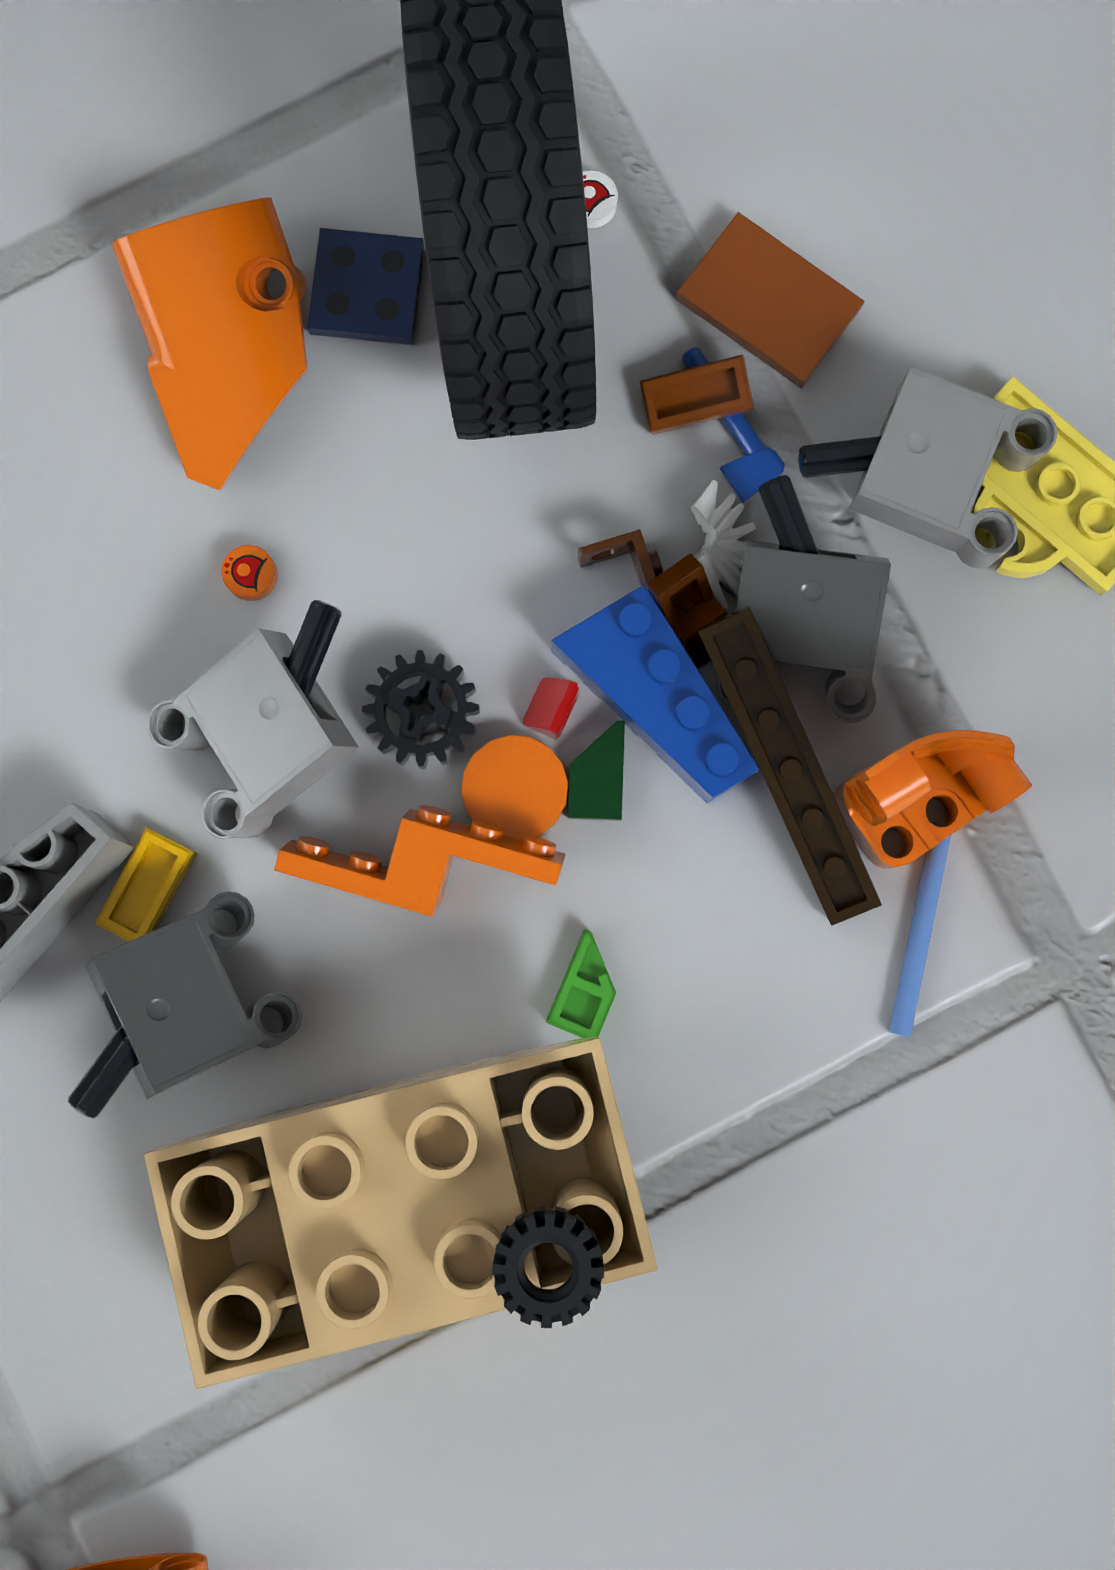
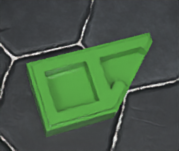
[545,929,616,1038]

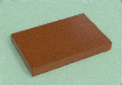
[676,212,865,388]

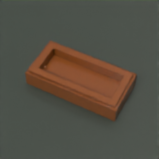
[640,354,755,435]

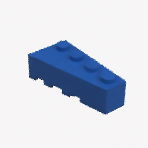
[551,585,760,804]

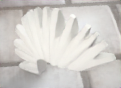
[690,480,756,609]

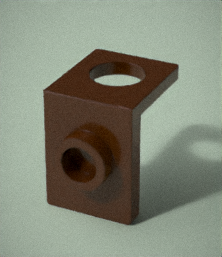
[578,529,663,593]

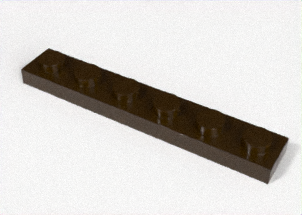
[698,606,882,926]

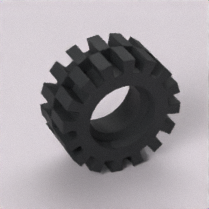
[492,1206,604,1328]

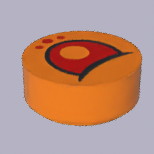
[221,545,278,601]

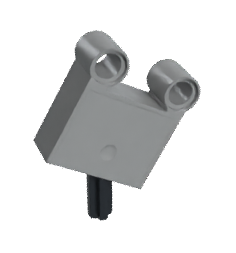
[798,366,1058,569]
[148,600,359,839]

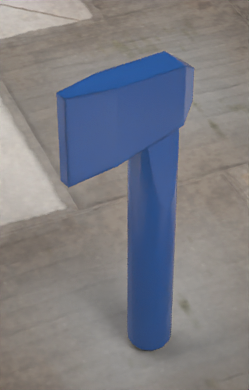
[682,347,785,503]

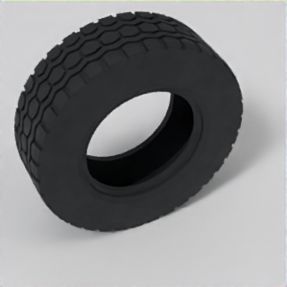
[400,0,596,440]

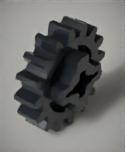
[362,650,480,769]

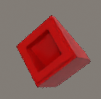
[523,677,580,740]

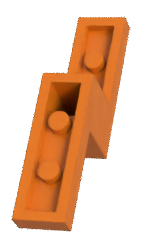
[274,805,566,917]

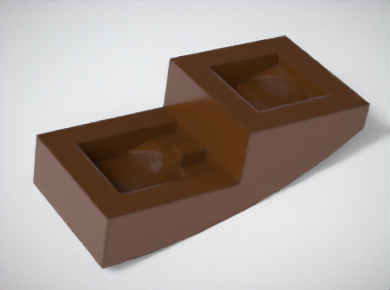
[646,553,728,669]

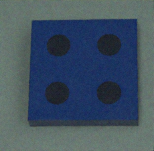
[307,228,424,345]

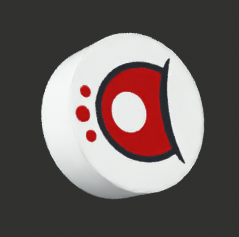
[583,171,618,228]

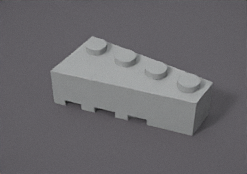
[0,803,135,1002]

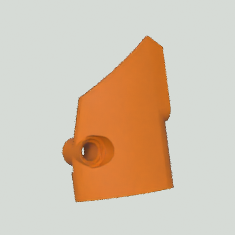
[111,197,308,490]
[834,730,1033,869]

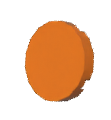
[461,735,568,841]

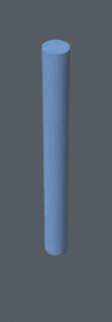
[889,822,951,1037]

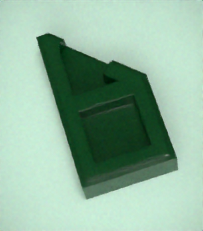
[568,721,625,821]

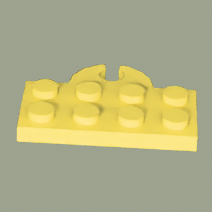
[971,376,1115,596]

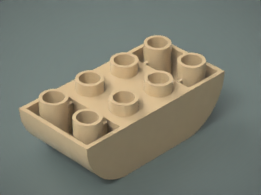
[144,1037,658,1389]

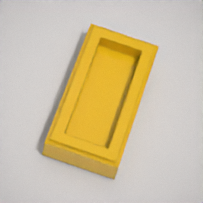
[94,827,197,941]

